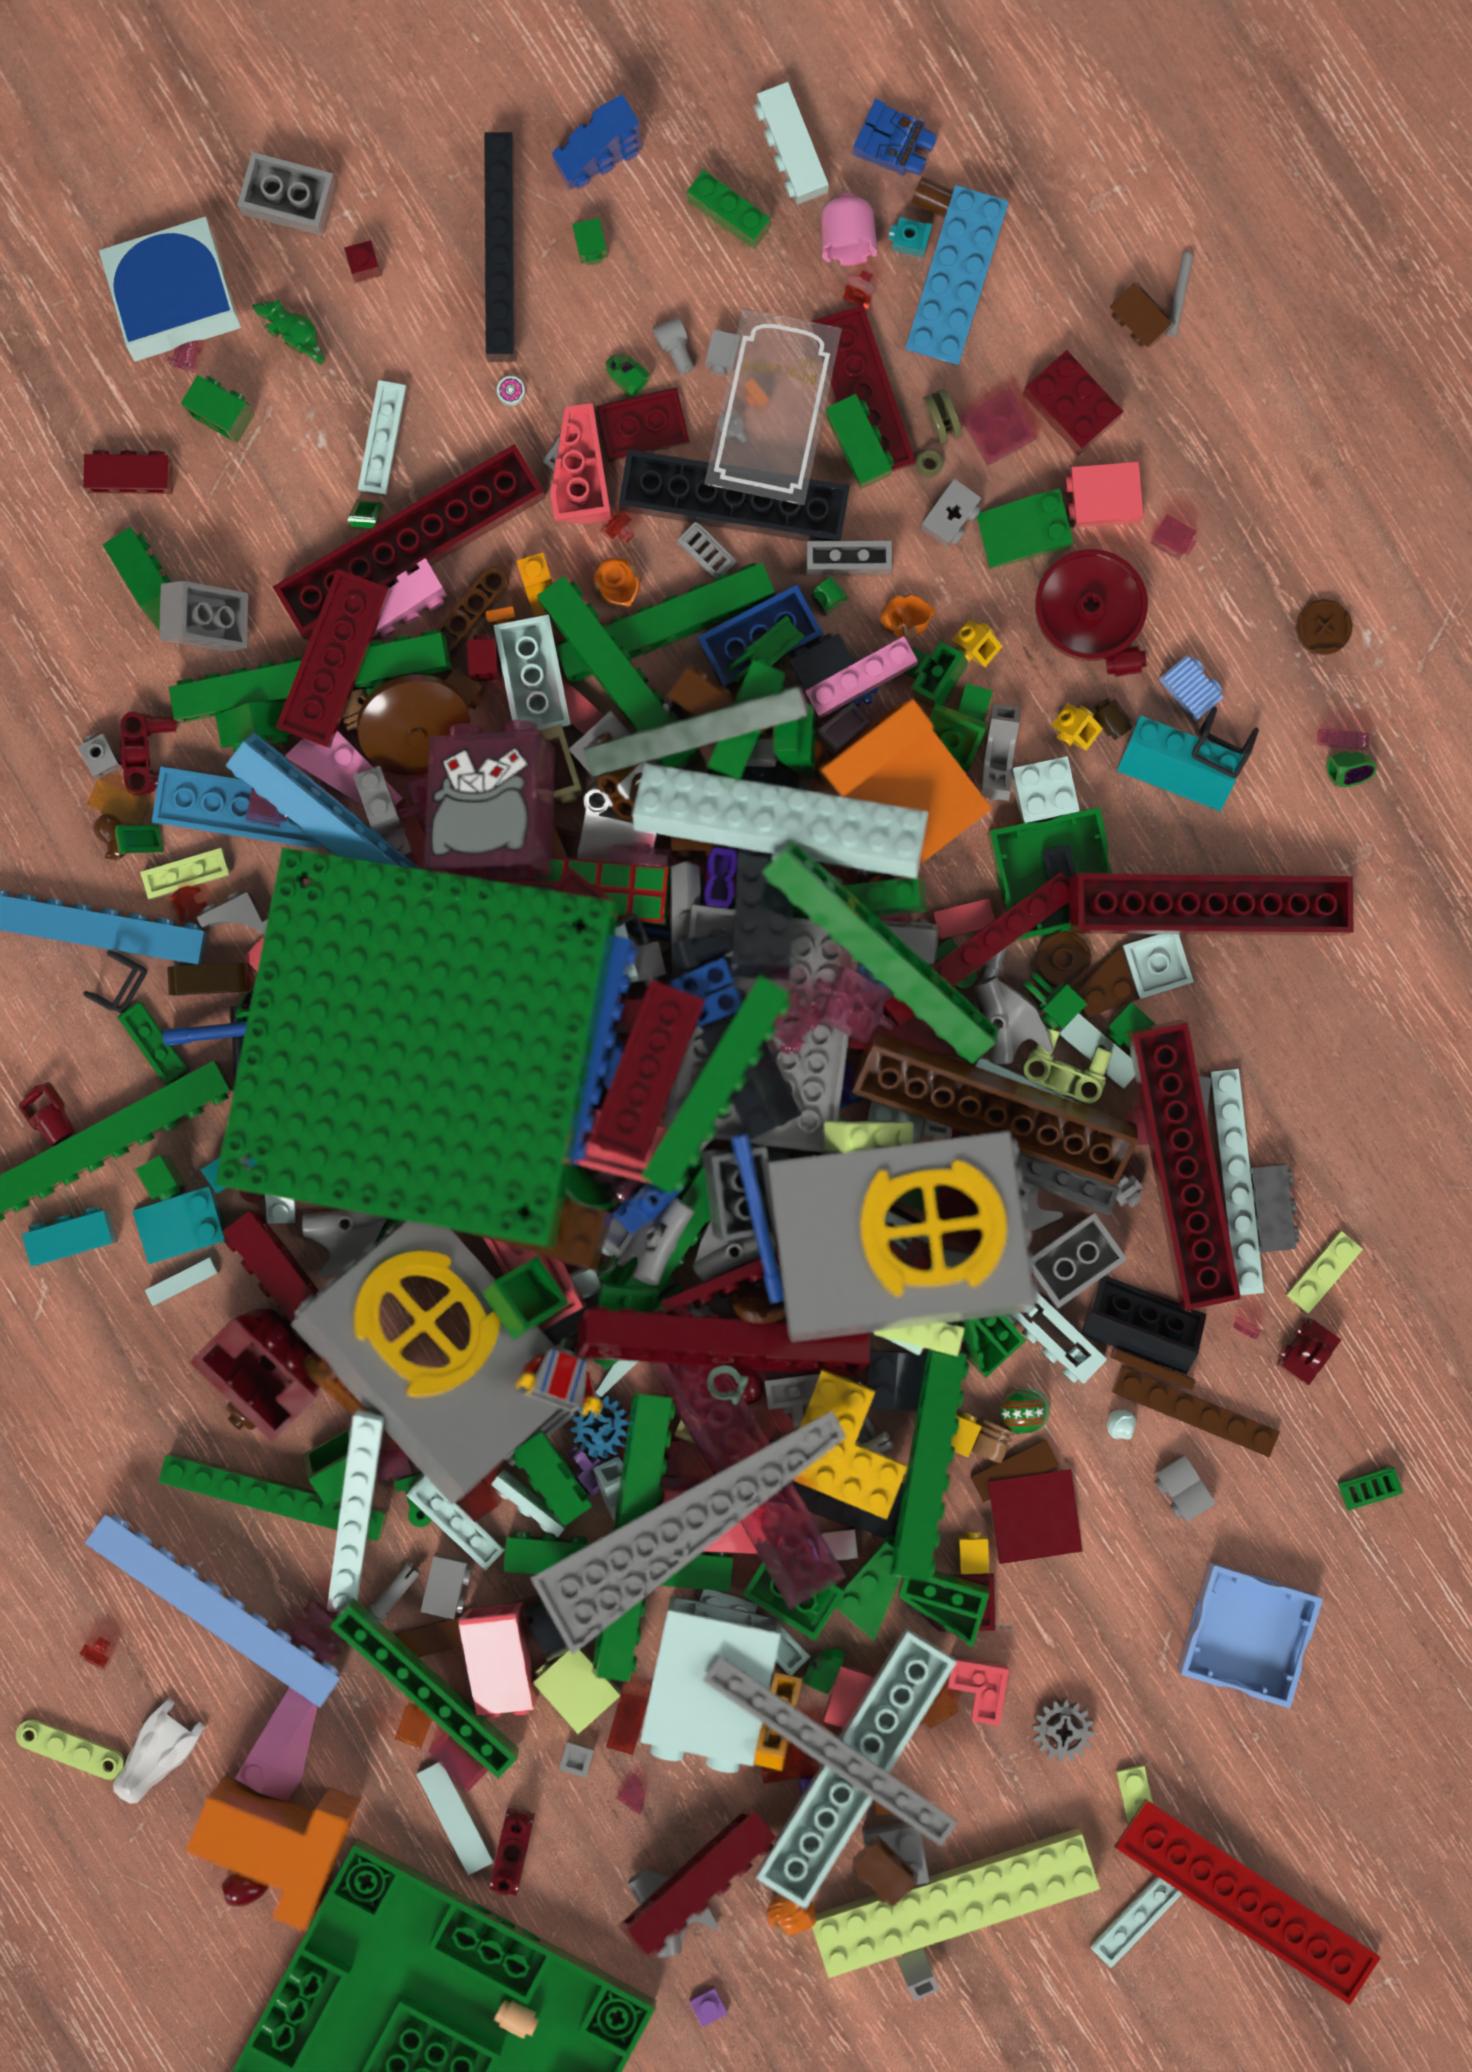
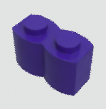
[703,848,737,909]

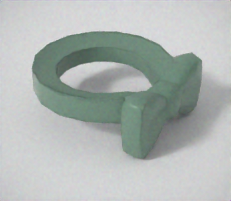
[707,1366,748,1405]

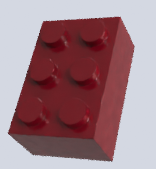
[1022,350,1124,456]

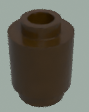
[1094,697,1133,741]

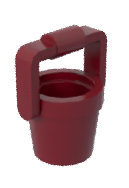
[19,1082,75,1147]

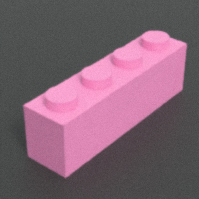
[804,636,918,720]

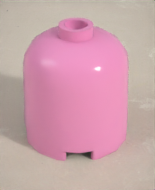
[821,193,877,265]

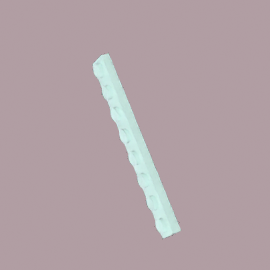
[1209,1069,1264,1295]
[327,1410,384,1612]

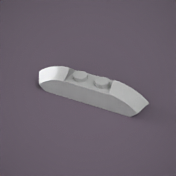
[670,862,700,985]

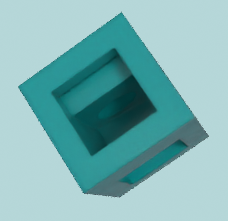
[888,217,932,258]

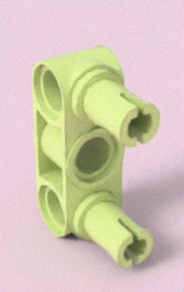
[1024,1026,1113,1103]

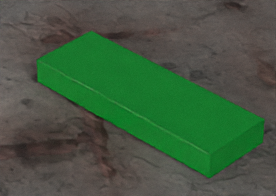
[117,1001,190,1086]

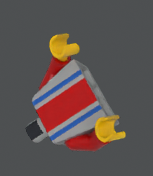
[515,1339,602,1417]

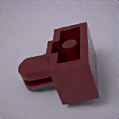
[1277,1318,1342,1386]

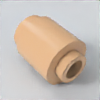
[495,1999,539,2039]

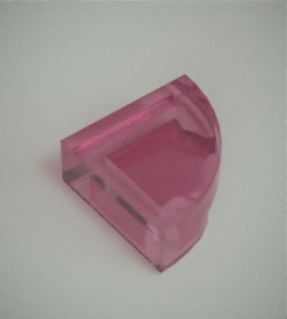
[616,1773,645,1814]

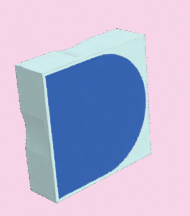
[99,217,241,362]

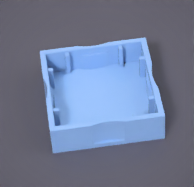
[1177,1561,1323,1708]

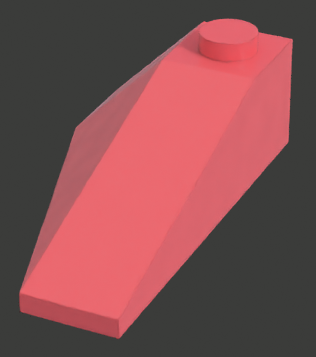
[550,403,611,524]

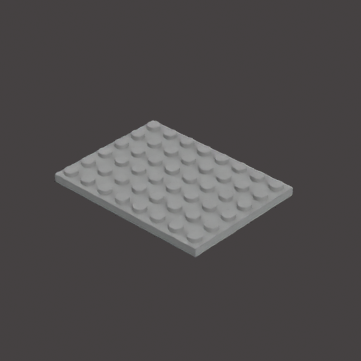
[664,905,858,1154]

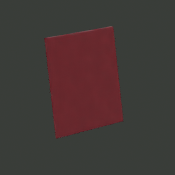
[988,1469,1082,1564]

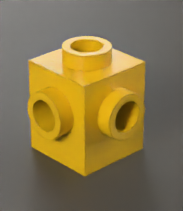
[952,619,1003,667]
[1051,703,1103,751]

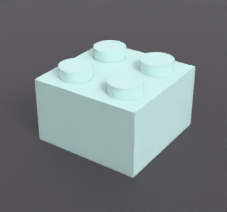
[1011,756,1080,824]

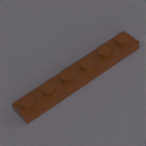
[1112,1366,1280,1458]

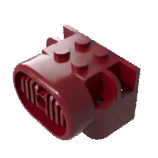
[190,1308,322,1442]

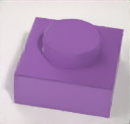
[689,1986,728,2027]

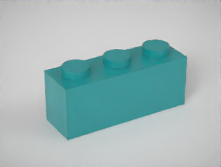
[21,1206,117,1267]

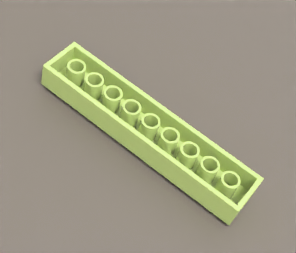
[812,1828,1100,1978]

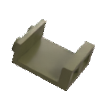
[534,724,583,806]

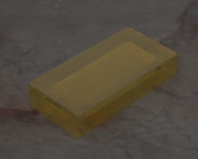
[87,779,151,825]

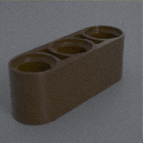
[167,963,250,996]

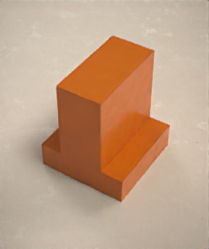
[815,699,992,879]
[185,1776,361,1931]

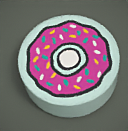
[497,376,525,406]

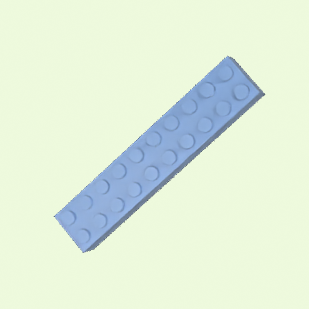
[85,1514,340,1708]

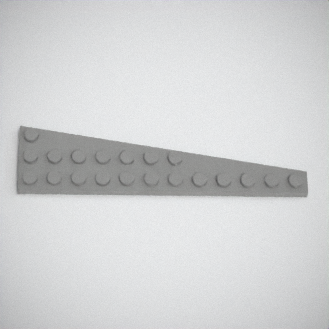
[531,1410,846,1655]

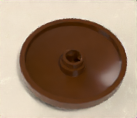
[357,675,471,775]

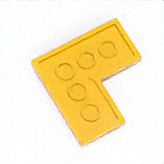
[792,1369,908,1519]

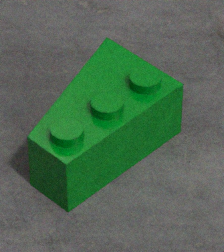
[102,526,172,630]
[957,1315,1027,1379]
[511,1426,592,1526]
[836,1534,901,1641]
[898,1571,989,1648]

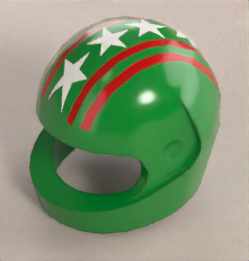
[1000,1389,1050,1435]

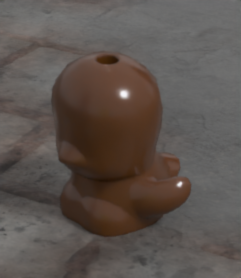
[93,814,127,861]

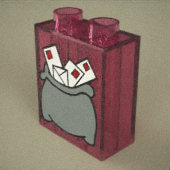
[424,720,555,882]

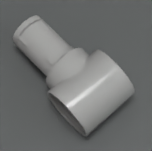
[652,316,694,375]

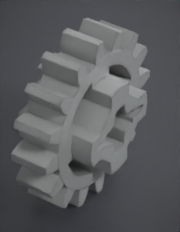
[1032,1698,1094,1762]

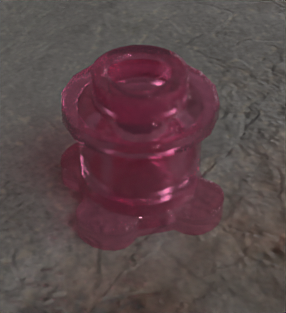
[167,341,201,373]

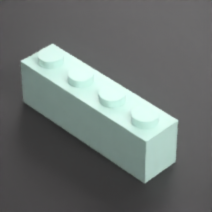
[753,82,829,205]

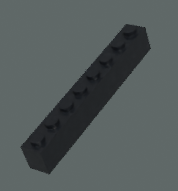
[484,132,516,362]

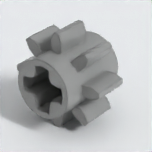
[1113,1173,1144,1208]

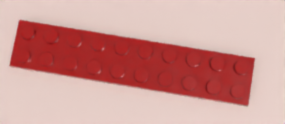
[1114,1799,1381,2005]

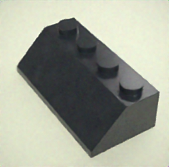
[700,1020,801,1140]
[1081,1276,1207,1375]

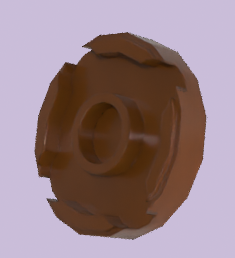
[1035,931,1091,986]

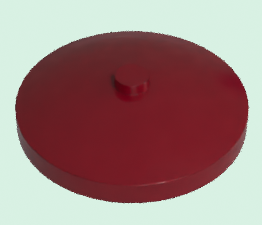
[1035,549,1148,661]

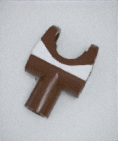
[588,731,648,820]

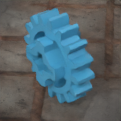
[571,1396,630,1458]

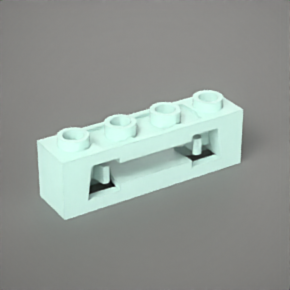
[1005,1293,1107,1384]

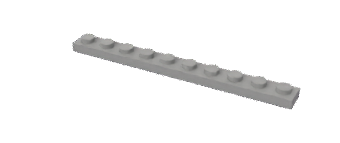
[703,1655,958,1846]

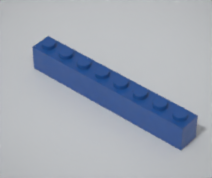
[571,935,638,1166]

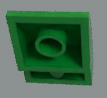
[774,705,817,778]

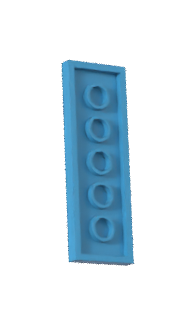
[905,185,1009,366]
[152,767,321,850]

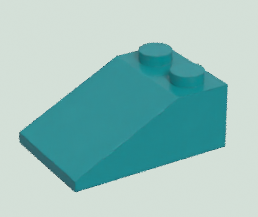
[133,1186,226,1265]

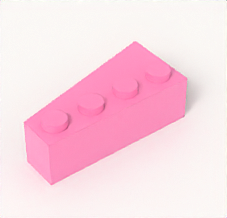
[372,558,447,640]
[284,731,406,810]

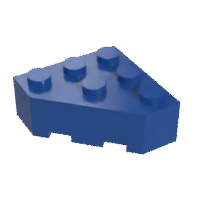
[552,94,642,189]

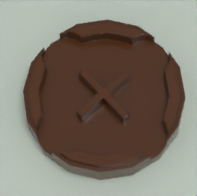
[1295,599,1353,656]
[732,1285,787,1323]

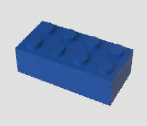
[697,585,823,689]

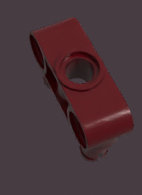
[120,712,176,796]
[489,1808,535,1896]

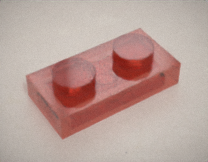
[606,1691,649,1755]

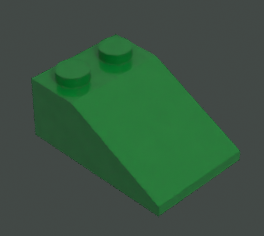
[976,489,1074,569]
[743,1544,845,1640]

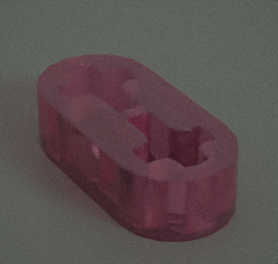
[1317,729,1371,750]

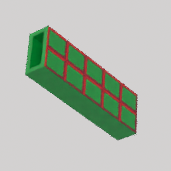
[493,852,671,925]

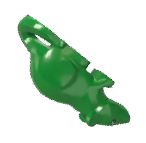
[252,300,326,365]

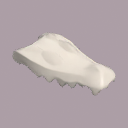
[113,1698,206,1803]

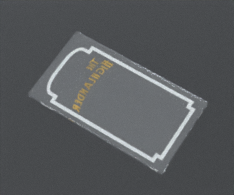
[704,308,842,505]

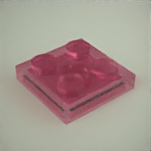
[961,389,1037,466]

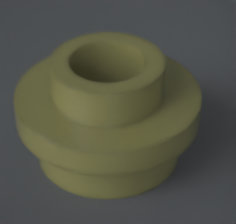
[915,449,943,478]

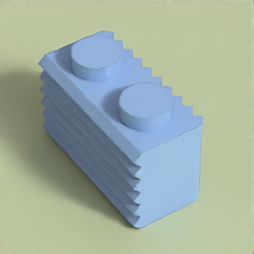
[1159,655,1223,722]

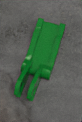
[726,615,805,683]

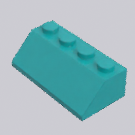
[1116,715,1244,812]

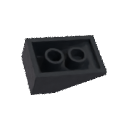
[866,1350,927,1410]

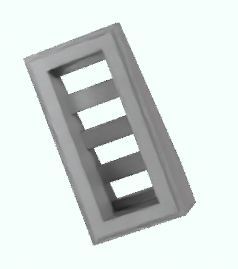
[677,521,737,579]

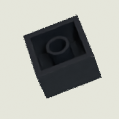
[788,633,855,694]

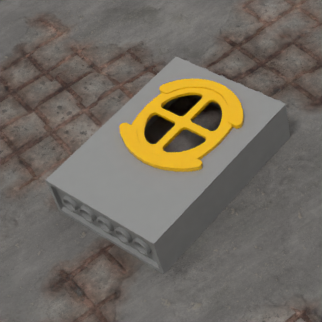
[768,1132,1039,1342]
[291,1220,559,1505]

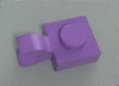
[566,1445,602,1497]

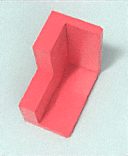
[947,1655,1009,1726]

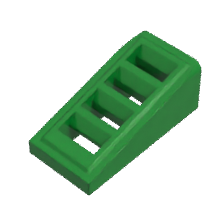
[1338,1465,1404,1511]

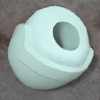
[1106,1410,1136,1440]

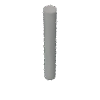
[1166,253,1193,337]

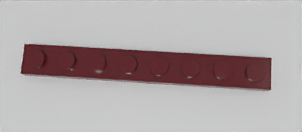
[881,872,1070,1026]

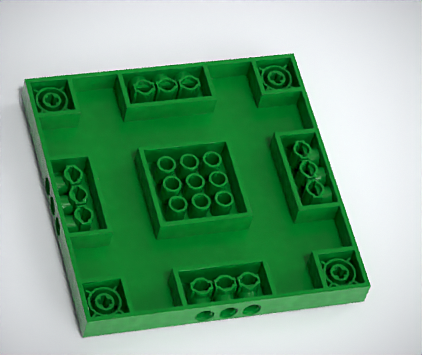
[215,847,620,1248]
[232,1838,656,2072]

